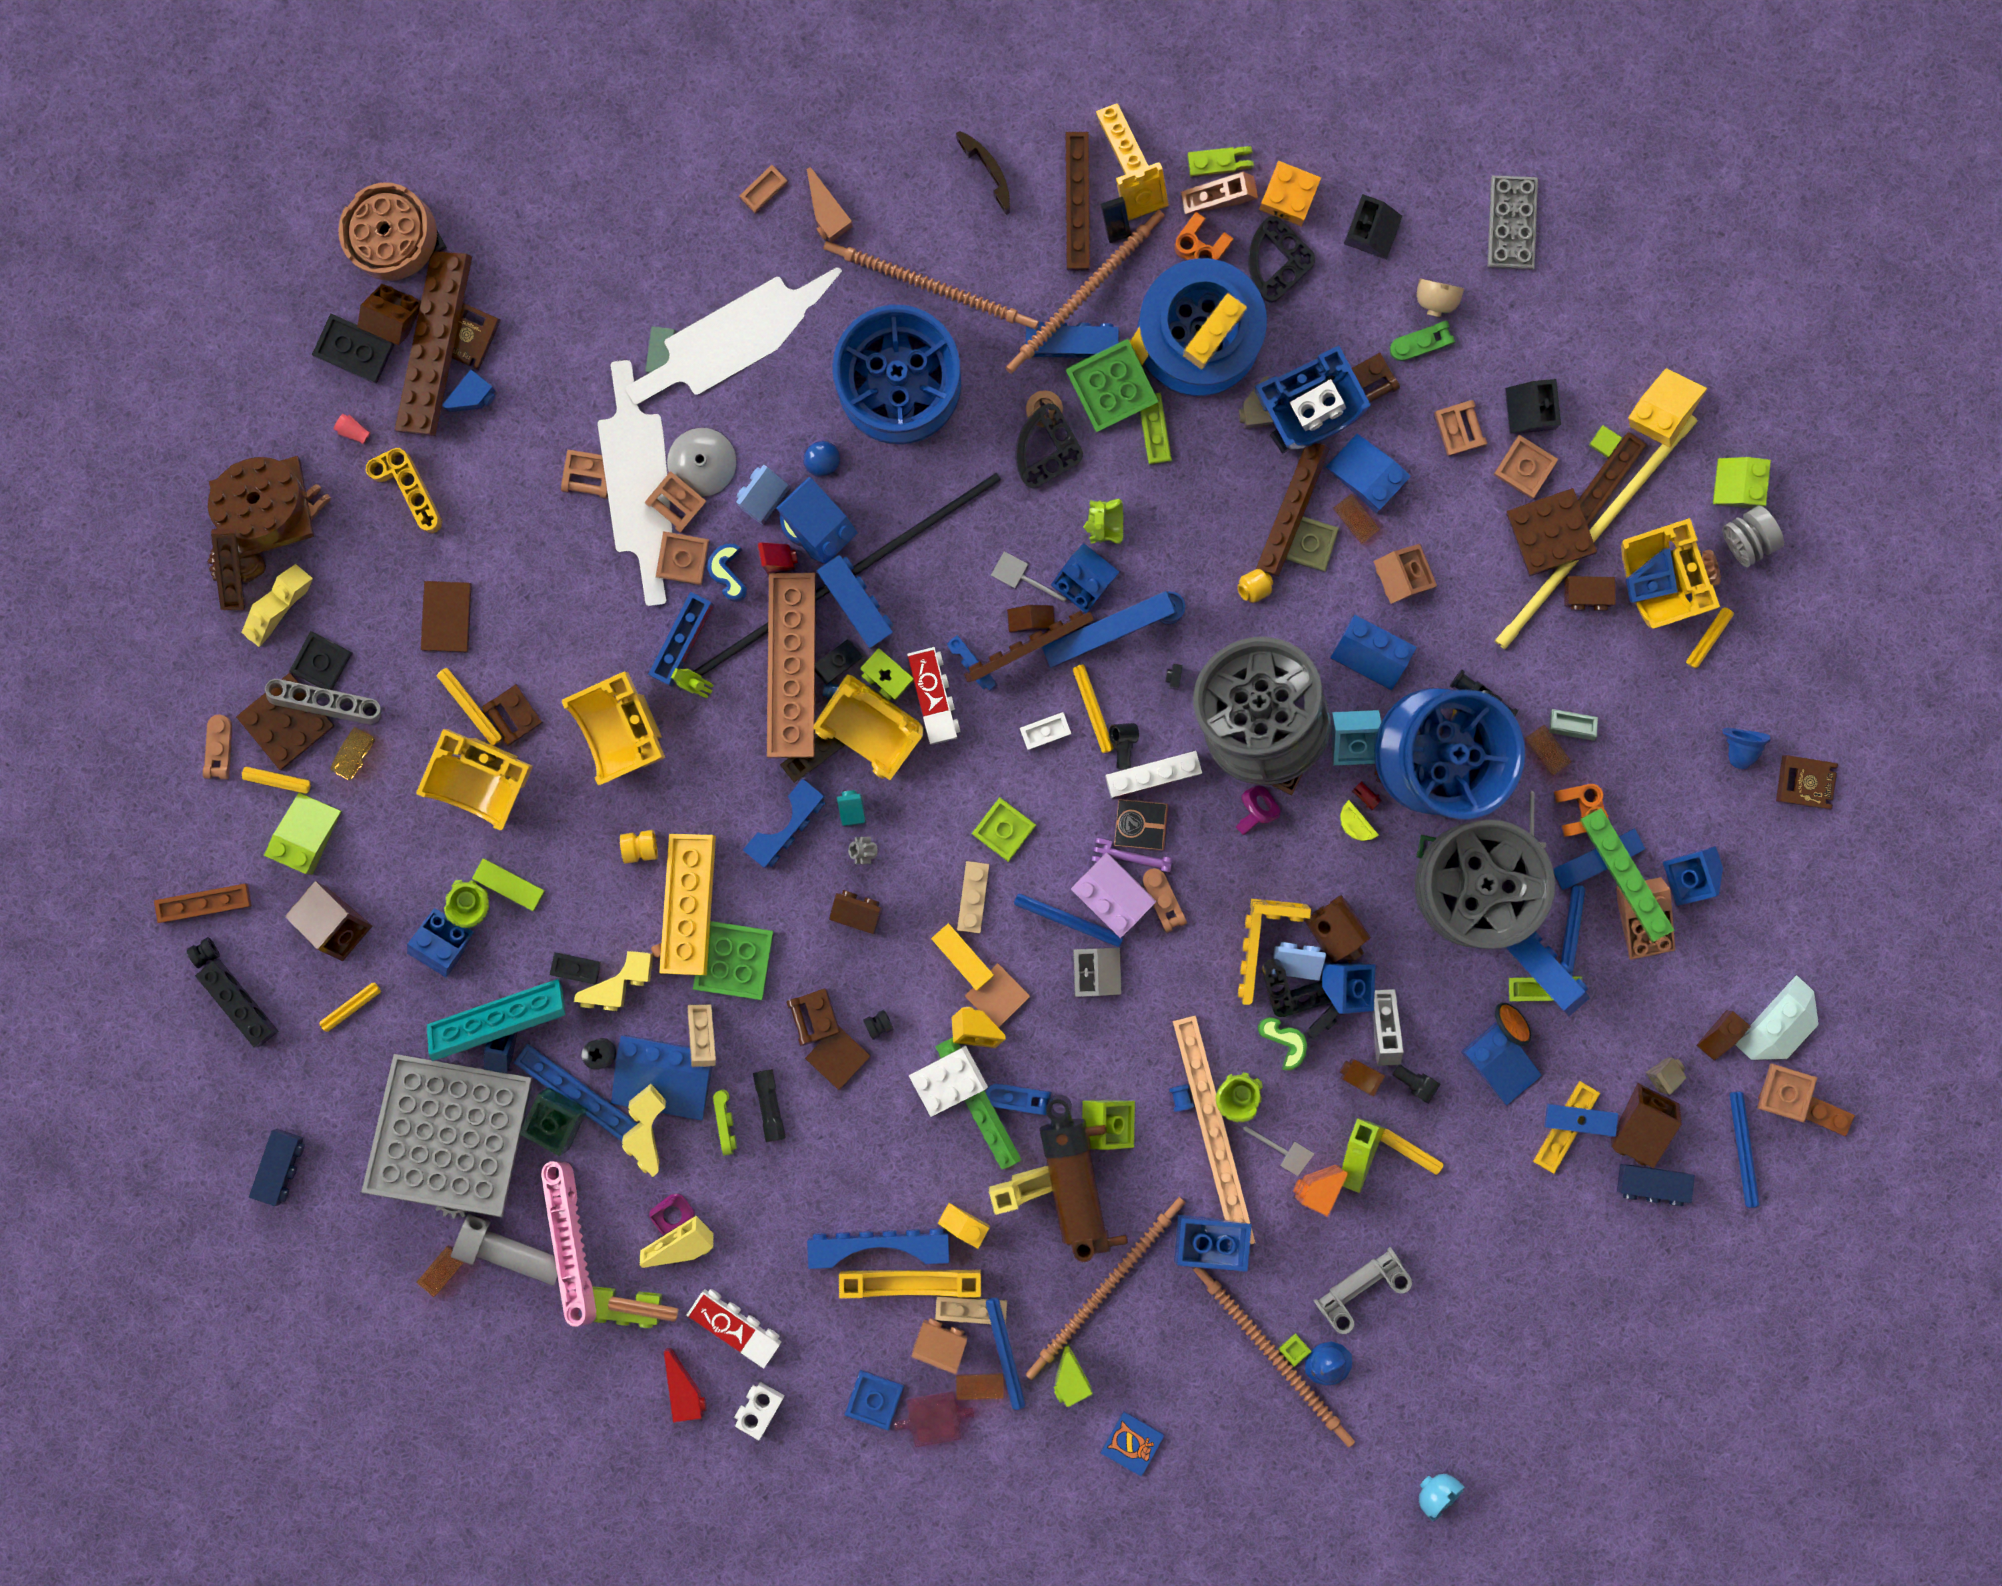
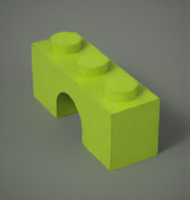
[593,1286,662,1328]

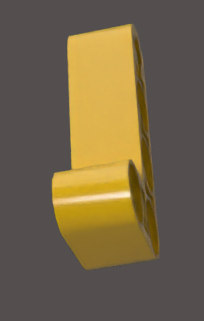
[366,448,442,533]

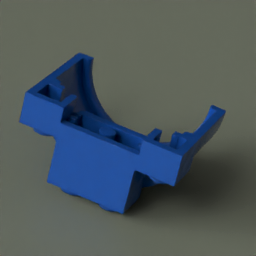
[1254,345,1370,449]

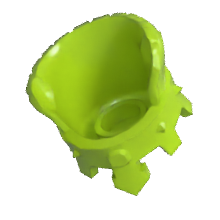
[1083,498,1123,544]
[444,880,489,928]
[1215,1072,1263,1122]

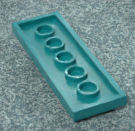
[427,979,566,1061]

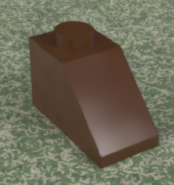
[1696,1010,1751,1061]

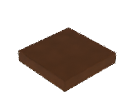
[805,1025,871,1090]

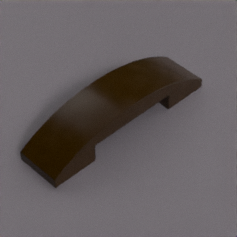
[956,131,1010,215]
[780,736,845,783]

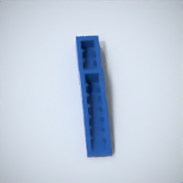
[1042,591,1177,668]

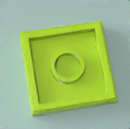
[972,797,1036,862]

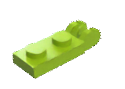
[1187,146,1254,177]

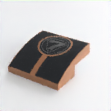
[1114,799,1168,850]

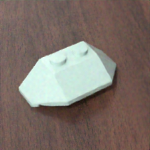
[1736,975,1819,1060]

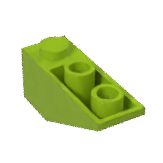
[1342,1118,1385,1193]

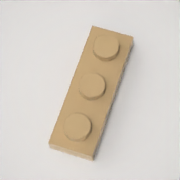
[957,861,989,933]
[687,1005,716,1067]
[935,1295,1007,1324]

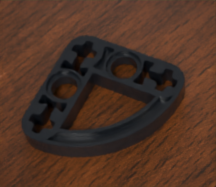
[1248,216,1316,303]
[1015,403,1083,488]

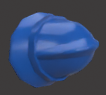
[1722,727,1770,769]
[1305,1341,1352,1386]

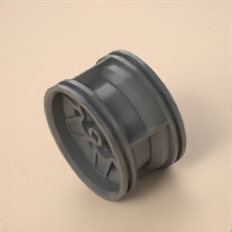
[1193,637,1331,785]

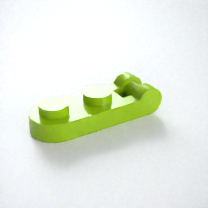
[713,1089,737,1156]

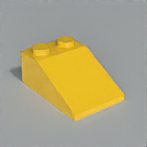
[1628,368,1707,448]

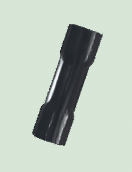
[753,1069,786,1142]

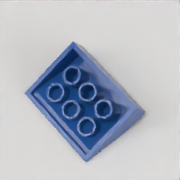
[611,1035,716,1121]

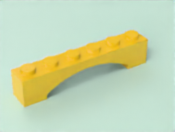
[839,1270,981,1298]

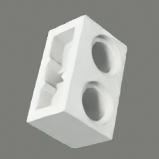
[1290,379,1346,431]
[734,1381,785,1440]

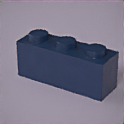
[248,1129,305,1206]
[1617,1163,1695,1206]

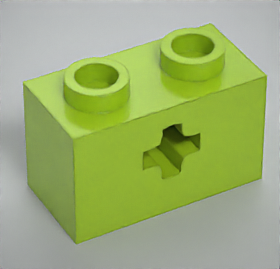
[860,648,914,701]

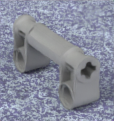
[1313,1247,1412,1334]

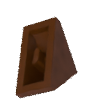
[1007,605,1055,632]

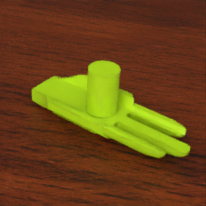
[671,668,714,698]

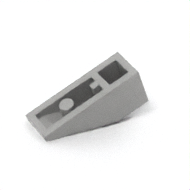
[1373,989,1403,1066]

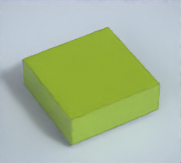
[1589,425,1622,458]
[1278,1333,1312,1367]

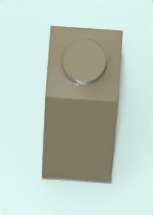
[1238,376,1274,429]
[1645,1057,1687,1095]

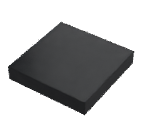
[289,631,353,690]

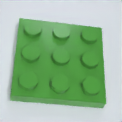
[1066,338,1159,432]
[693,921,774,1000]

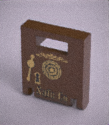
[452,303,501,370]
[1776,755,1838,810]

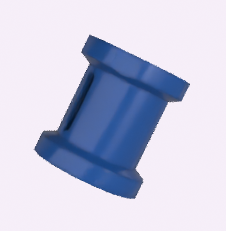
[1169,1084,1194,1112]

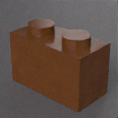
[1564,576,1615,611]

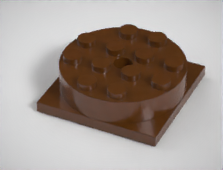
[208,456,314,558]

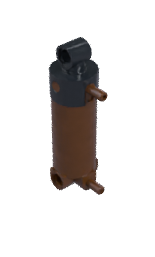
[1039,1095,1128,1262]

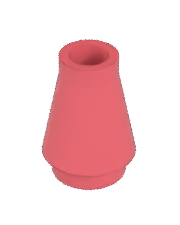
[334,414,370,444]

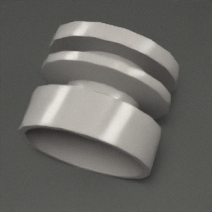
[1722,505,1784,567]

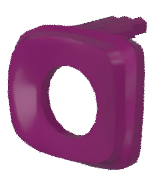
[1236,785,1281,835]
[649,1193,695,1236]

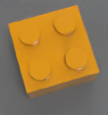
[1259,161,1321,227]

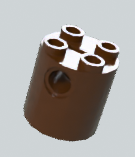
[1304,895,1371,963]

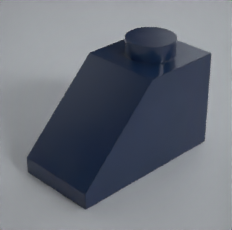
[484,1032,518,1074]

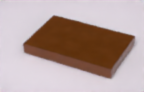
[421,581,472,652]

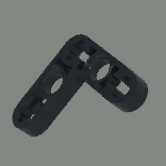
[1262,959,1331,1017]

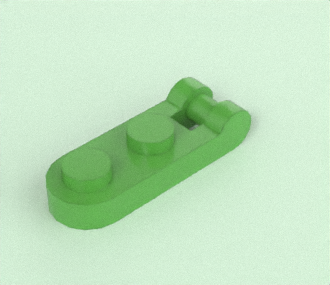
[1390,321,1455,361]

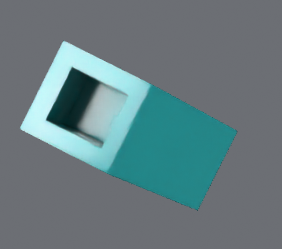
[837,790,866,826]

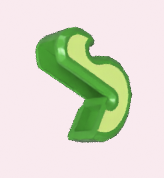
[1258,1017,1307,1070]

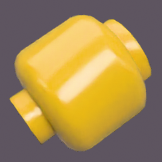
[1237,569,1273,603]

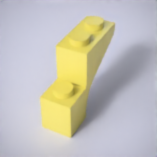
[241,564,313,647]
[574,951,653,1011]
[622,1084,666,1177]
[989,1166,1052,1215]

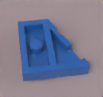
[1626,548,1678,603]

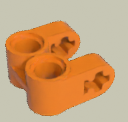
[1175,212,1234,260]
[1554,784,1608,837]

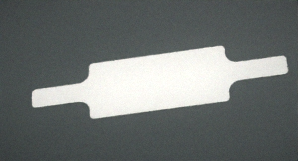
[626,267,842,404]
[598,360,672,606]

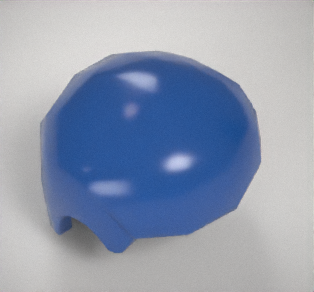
[803,441,840,477]

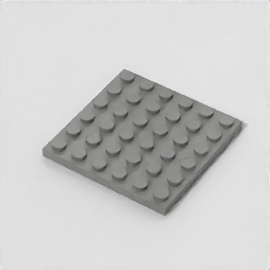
[362,1054,533,1217]

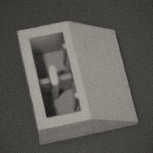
[1073,948,1121,997]

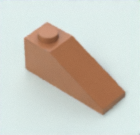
[807,167,853,243]
[1181,172,1258,214]

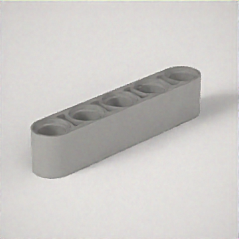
[265,679,381,725]

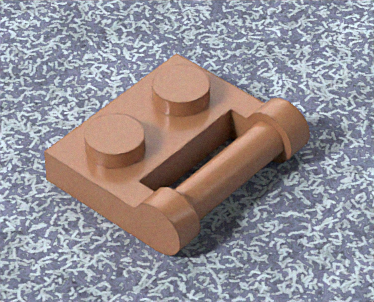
[1434,400,1488,456]
[561,449,608,499]
[644,471,706,533]

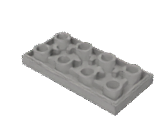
[1487,175,1538,270]

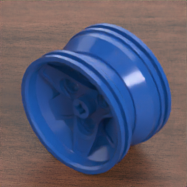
[833,305,961,444]
[1374,688,1525,819]

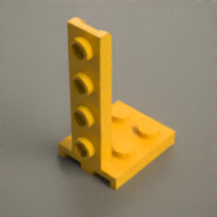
[1096,103,1169,221]
[1238,898,1311,1005]

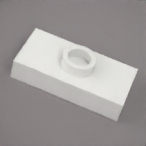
[1020,712,1071,750]

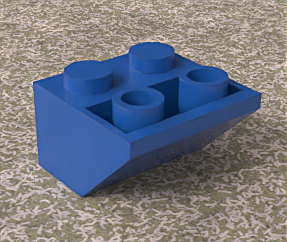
[1051,543,1119,613]
[407,908,474,978]

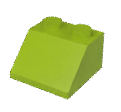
[1713,457,1771,509]
[1082,1100,1135,1150]
[1054,1345,1092,1408]

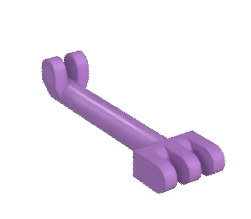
[1091,838,1173,872]

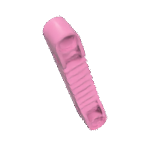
[542,1162,596,1326]

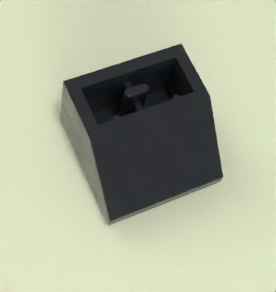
[1343,194,1403,260]
[1505,379,1561,434]

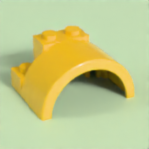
[1621,518,1720,629]
[562,671,666,785]
[417,729,533,830]

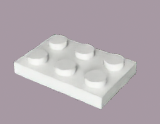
[909,1046,988,1117]

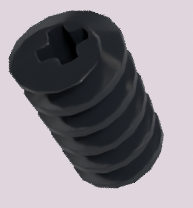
[582,1038,617,1070]

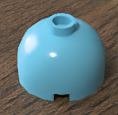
[1419,1474,1465,1522]

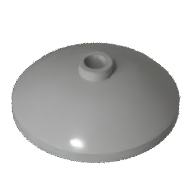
[667,428,736,497]

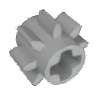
[848,837,878,864]

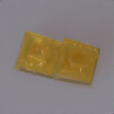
[330,727,375,781]

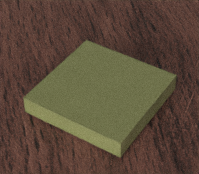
[1286,517,1339,572]

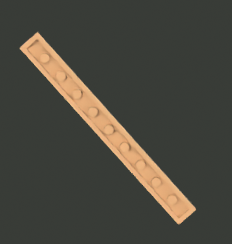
[1173,1015,1255,1244]

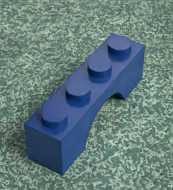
[743,779,826,868]

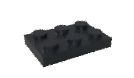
[312,313,395,384]

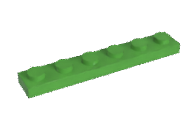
[1579,808,1674,943]
[935,1037,1022,1169]

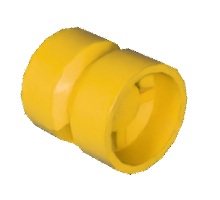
[620,830,658,864]

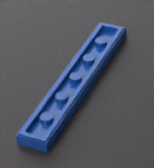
[514,1044,638,1141]

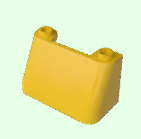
[813,675,923,780]

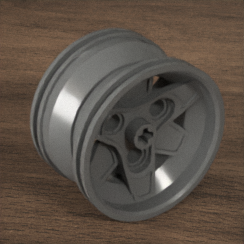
[1415,820,1555,949]

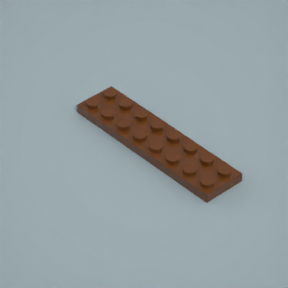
[395,252,473,436]

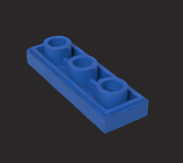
[1544,1104,1619,1137]

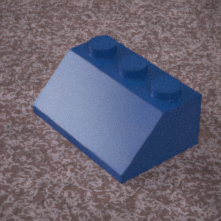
[1330,615,1417,690]

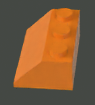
[1293,1165,1348,1216]

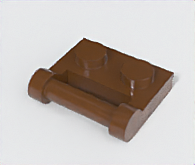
[1351,353,1400,402]
[482,684,543,746]
[786,988,841,1046]

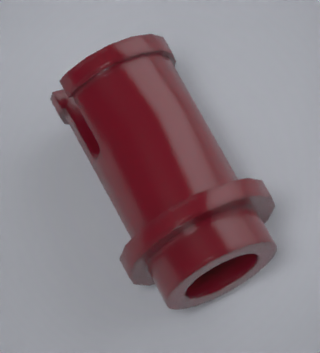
[1351,781,1382,810]

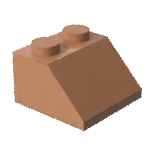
[1373,544,1437,604]

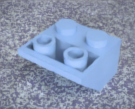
[736,465,790,525]
[1272,942,1326,980]

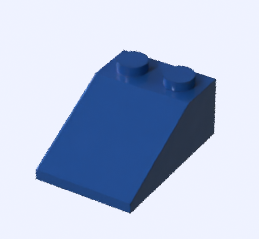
[1326,433,1411,514]
[777,477,858,564]
[1461,1022,1542,1105]
[1174,1215,1252,1271]

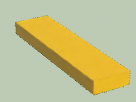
[1533,1081,1600,1174]

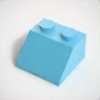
[1331,710,1381,765]

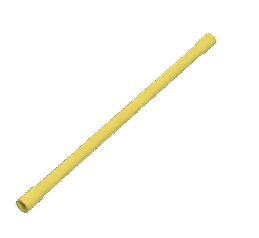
[1495,415,1698,649]

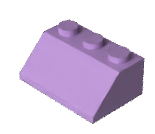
[1071,852,1156,938]

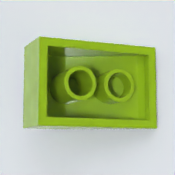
[264,793,341,875]

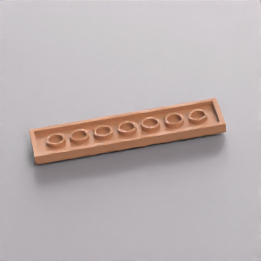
[767,573,816,758]

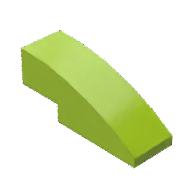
[1509,976,1582,1001]

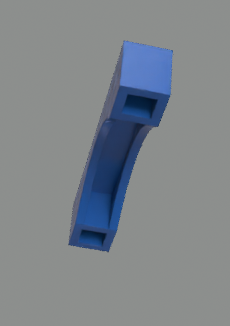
[807,1228,950,1269]

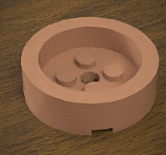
[339,183,437,281]

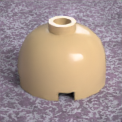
[1417,279,1464,317]

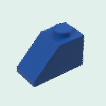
[442,370,496,412]

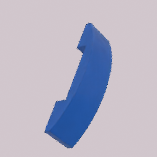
[1553,828,1645,890]

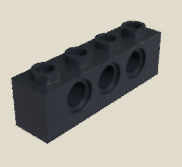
[195,960,279,1047]

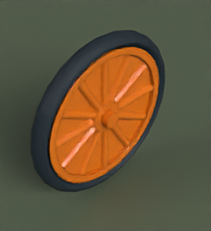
[1495,1002,1532,1046]

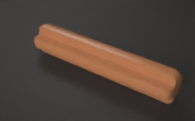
[608,1297,678,1322]

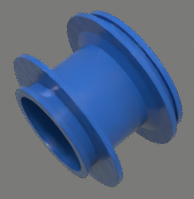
[1137,258,1267,396]

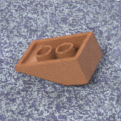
[911,1318,967,1374]

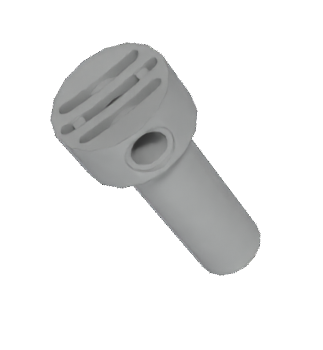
[451,1213,558,1286]

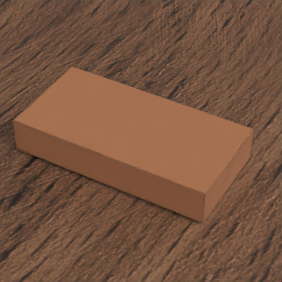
[739,165,788,214]

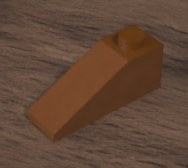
[1339,1058,1385,1097]

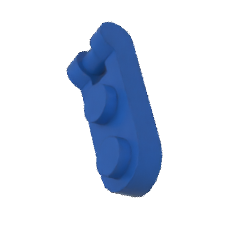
[986,1083,1052,1115]

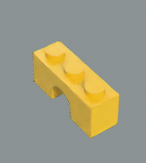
[1183,293,1247,370]

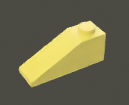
[640,1216,713,1268]

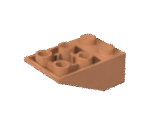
[1616,877,1675,960]

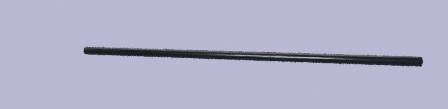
[693,473,1001,676]

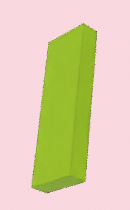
[1140,392,1172,465]
[472,858,545,911]

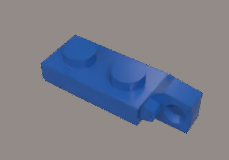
[947,635,997,691]

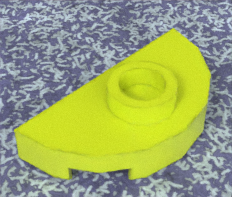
[1340,800,1379,841]

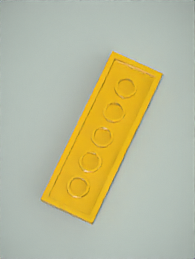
[660,834,716,976]

